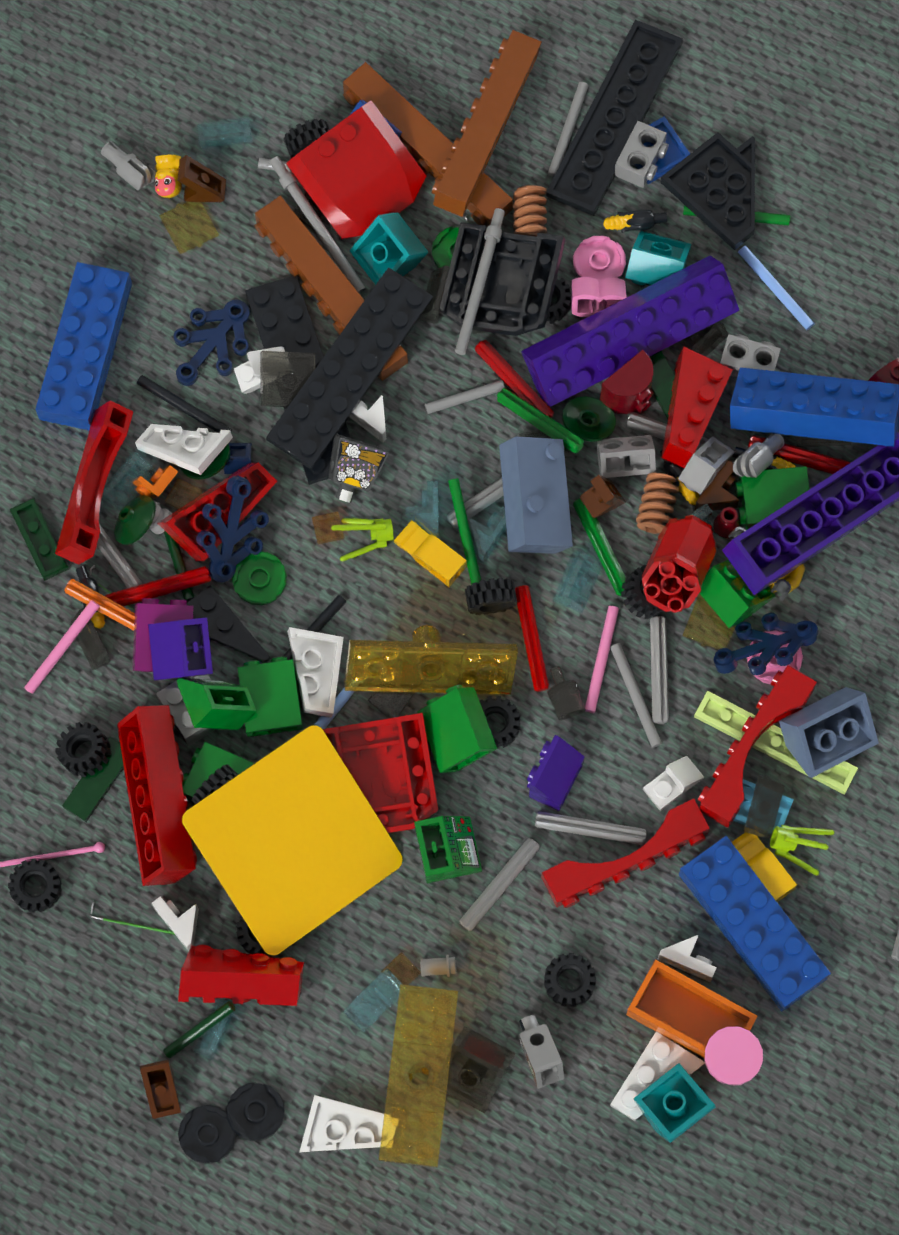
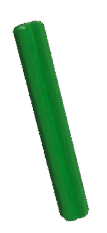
[497,388,584,453]
[573,498,626,596]

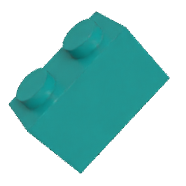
[349,212,428,285]
[625,231,692,285]

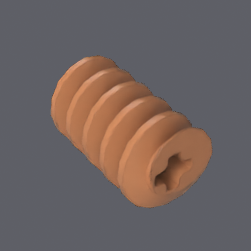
[513,185,547,237]
[636,473,679,534]

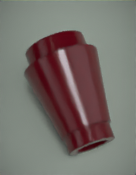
[713,507,741,538]

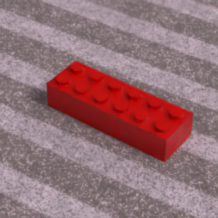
[117,705,197,886]

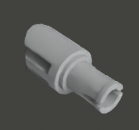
[101,141,156,191]
[733,433,785,477]

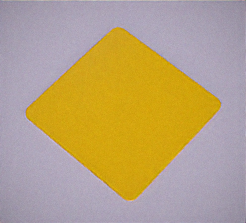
[182,725,402,955]

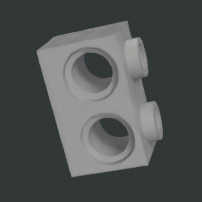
[615,121,669,188]
[720,334,781,377]
[597,435,656,478]
[678,436,735,495]

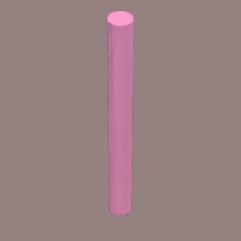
[24,600,100,694]
[584,606,619,713]

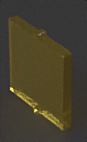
[159,202,219,254]
[682,593,735,650]

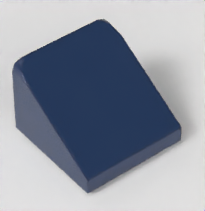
[224,443,252,474]

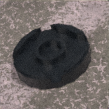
[226,1082,285,1141]
[178,1105,236,1164]

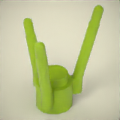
[331,518,394,561]
[770,825,834,876]

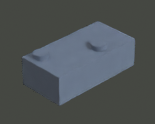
[499,437,573,554]

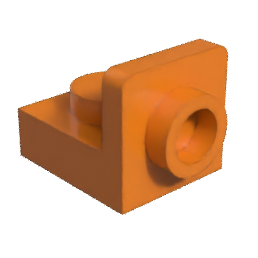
[132,465,178,499]

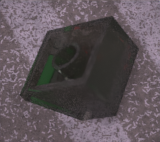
[434,1026,516,1113]

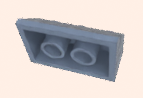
[779,687,879,778]

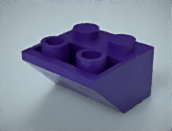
[148,618,213,680]
[527,735,585,811]

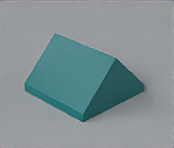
[633,1063,716,1143]

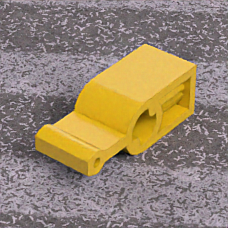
[394,520,467,587]
[732,828,797,902]

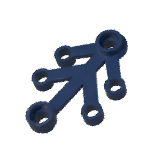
[173,300,250,386]
[196,476,269,582]
[713,613,819,675]

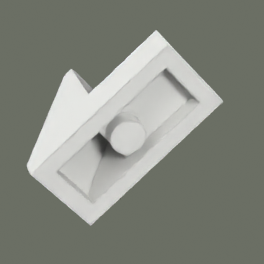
[234,346,292,394]
[350,395,387,443]
[643,756,704,811]
[151,896,199,951]
[658,935,717,982]

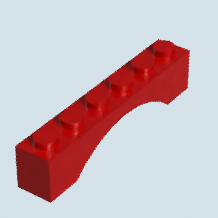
[55,401,133,565]
[698,665,817,828]
[541,798,710,908]

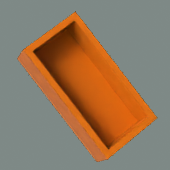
[626,959,758,1059]

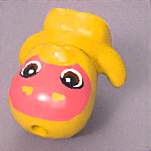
[155,154,182,198]

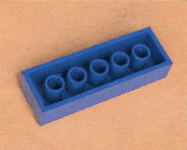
[35,262,132,430]
[730,367,899,447]
[679,836,831,1012]

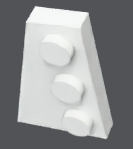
[135,424,233,475]
[287,627,344,718]
[610,1031,705,1121]
[300,1095,399,1152]

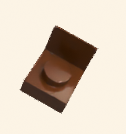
[177,155,226,203]
[695,460,739,512]
[580,475,626,518]
[140,1060,181,1119]

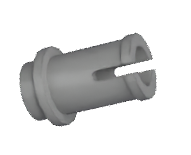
[420,954,456,978]

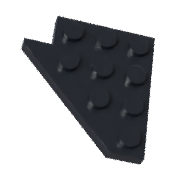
[660,132,755,250]

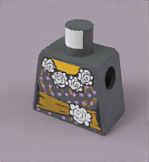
[329,434,389,503]

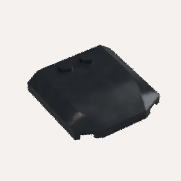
[439,222,565,336]

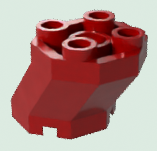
[642,515,716,613]

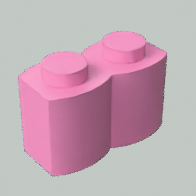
[571,277,627,317]

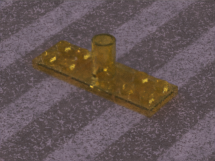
[344,625,518,695]
[379,984,458,1168]

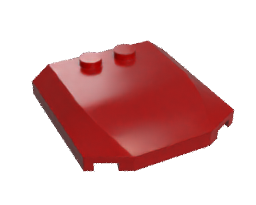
[286,100,426,240]
[322,713,438,833]

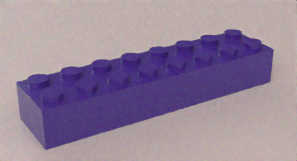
[521,256,740,407]
[722,432,899,595]

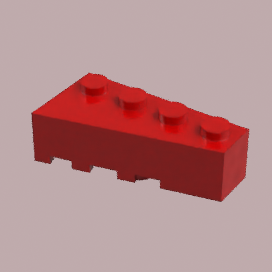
[661,347,733,468]
[157,462,277,561]
[178,945,304,1006]

